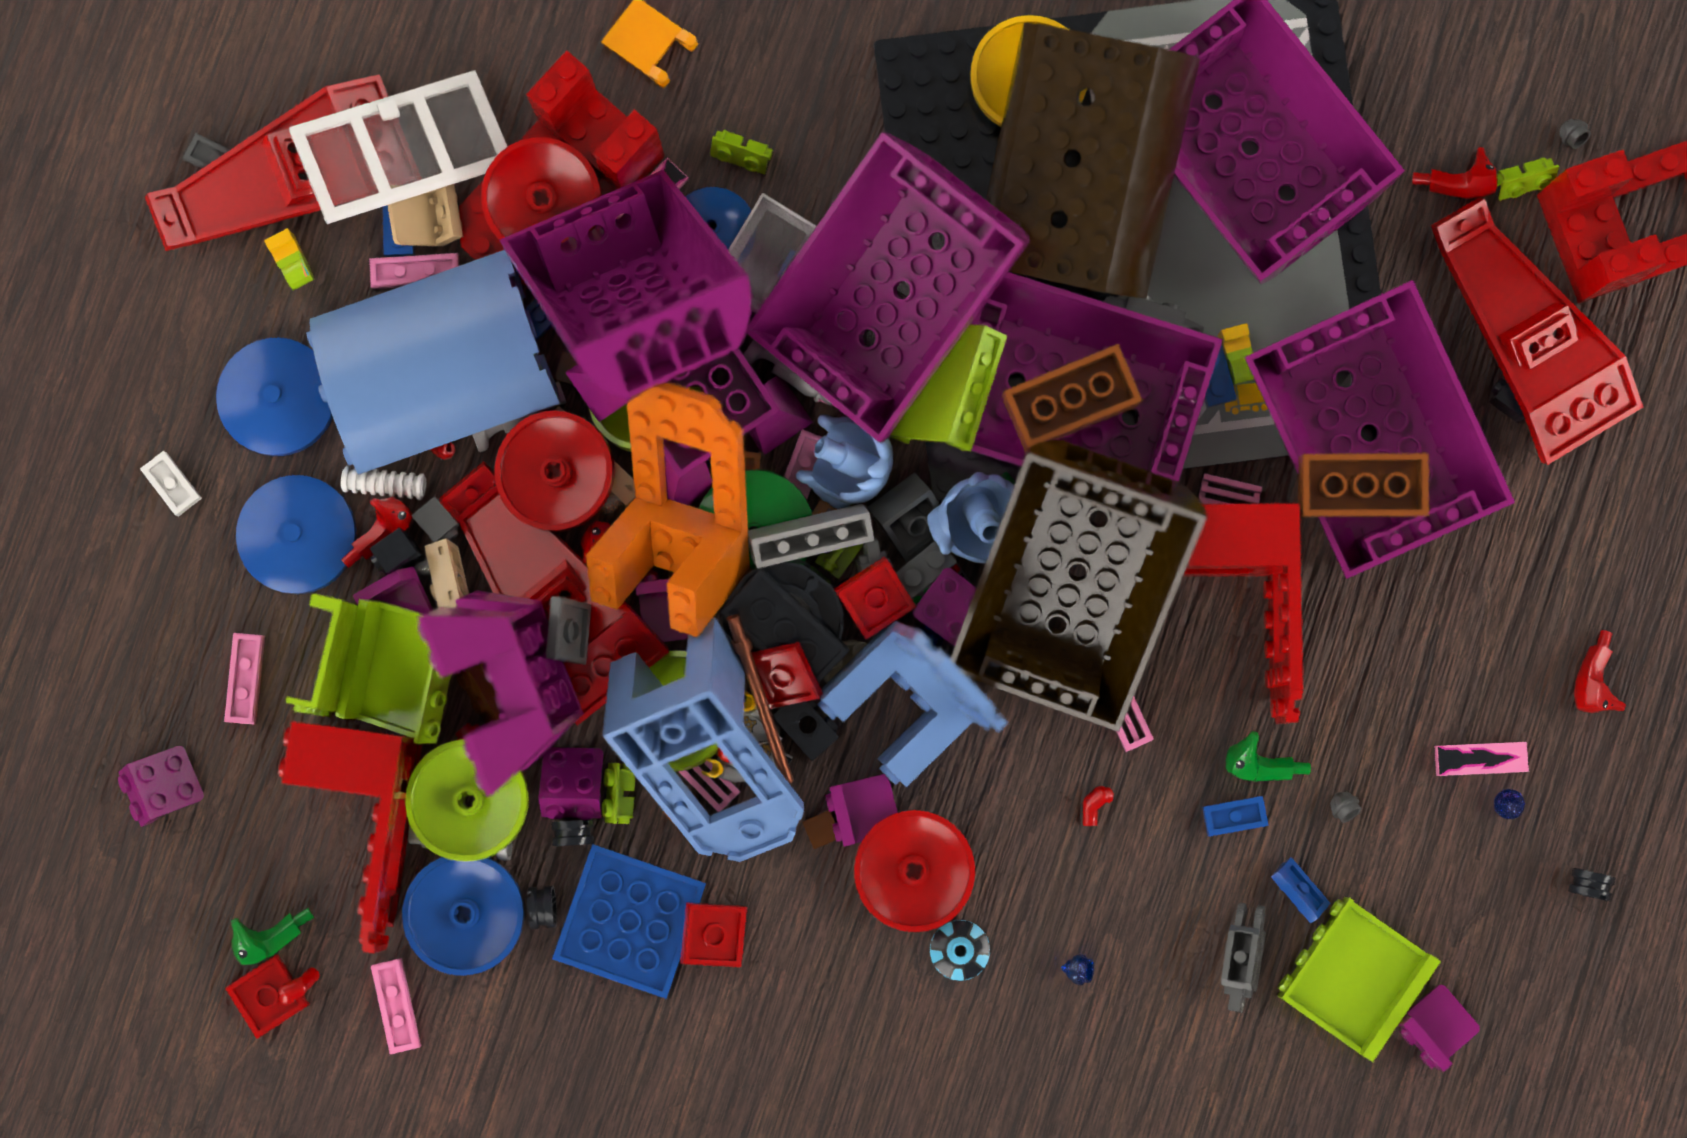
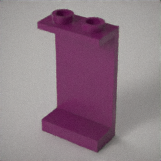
[353,566,433,614]

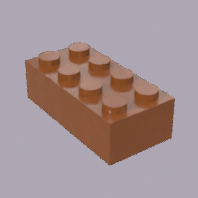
[1002,344,1142,453]
[1298,453,1429,517]

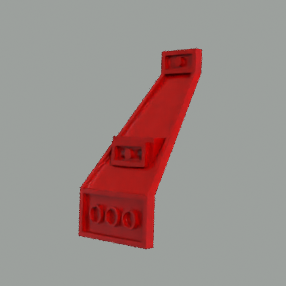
[145,74,422,251]
[1431,198,1643,465]
[439,461,669,726]

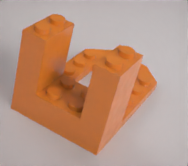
[586,382,750,637]

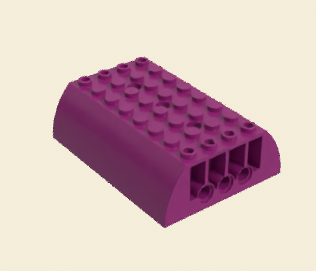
[1170,0,1405,284]
[745,132,1030,443]
[500,170,751,399]
[971,272,1223,481]
[1244,280,1515,579]

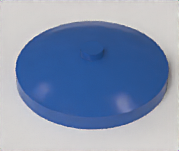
[216,338,333,456]
[236,475,357,594]
[402,857,525,975]

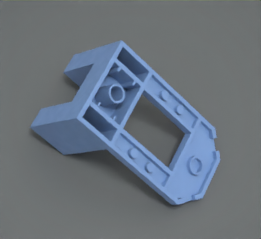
[603,618,804,862]
[817,621,1007,787]

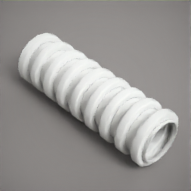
[341,466,426,500]

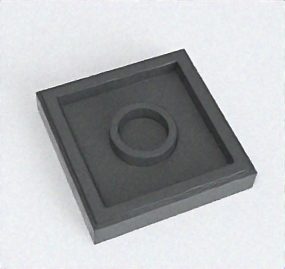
[546,597,591,665]

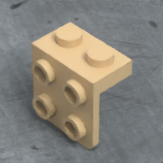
[388,184,463,247]

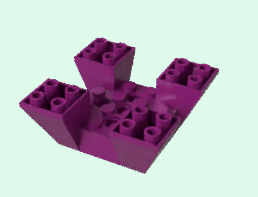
[565,348,813,506]
[418,590,583,797]

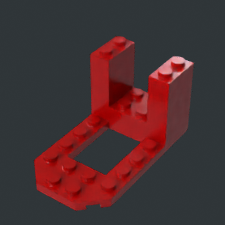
[459,50,665,286]
[1537,141,1687,304]
[1183,504,1303,724]
[279,721,423,953]

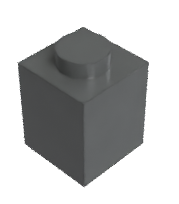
[411,496,461,542]

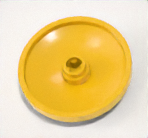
[970,15,1087,127]

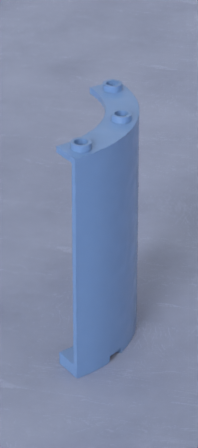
[306,250,560,475]

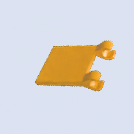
[601,0,698,88]

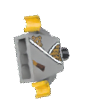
[701,690,793,783]

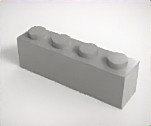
[748,504,875,569]

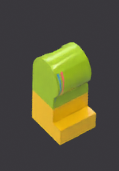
[264,228,315,291]
[1218,323,1254,384]

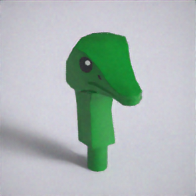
[1225,731,1311,782]
[231,907,314,965]

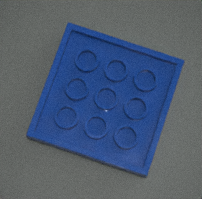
[552,844,707,999]

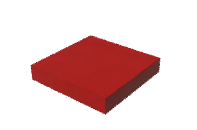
[834,556,917,640]
[752,642,822,709]
[680,902,747,967]
[225,954,310,1039]

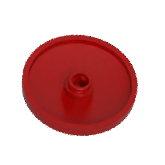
[481,137,601,243]
[494,411,615,531]
[854,810,975,932]

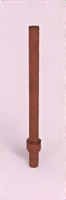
[727,615,794,784]

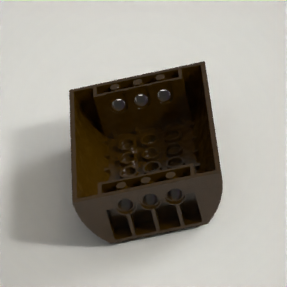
[986,23,1200,298]
[950,440,1207,732]

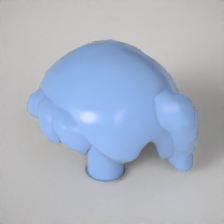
[796,414,893,509]
[927,472,1015,563]

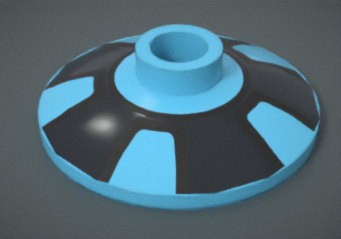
[930,920,990,981]

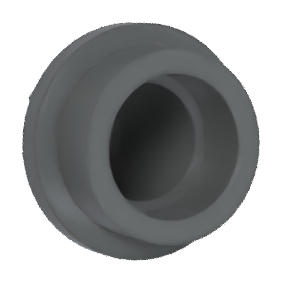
[1559,119,1591,149]
[1330,792,1362,823]

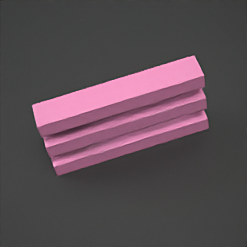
[1198,473,1263,504]
[1116,696,1154,752]
[679,761,741,812]

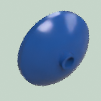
[685,187,757,265]

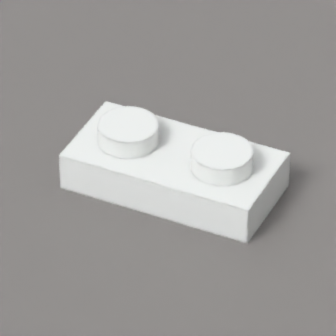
[140,451,202,517]

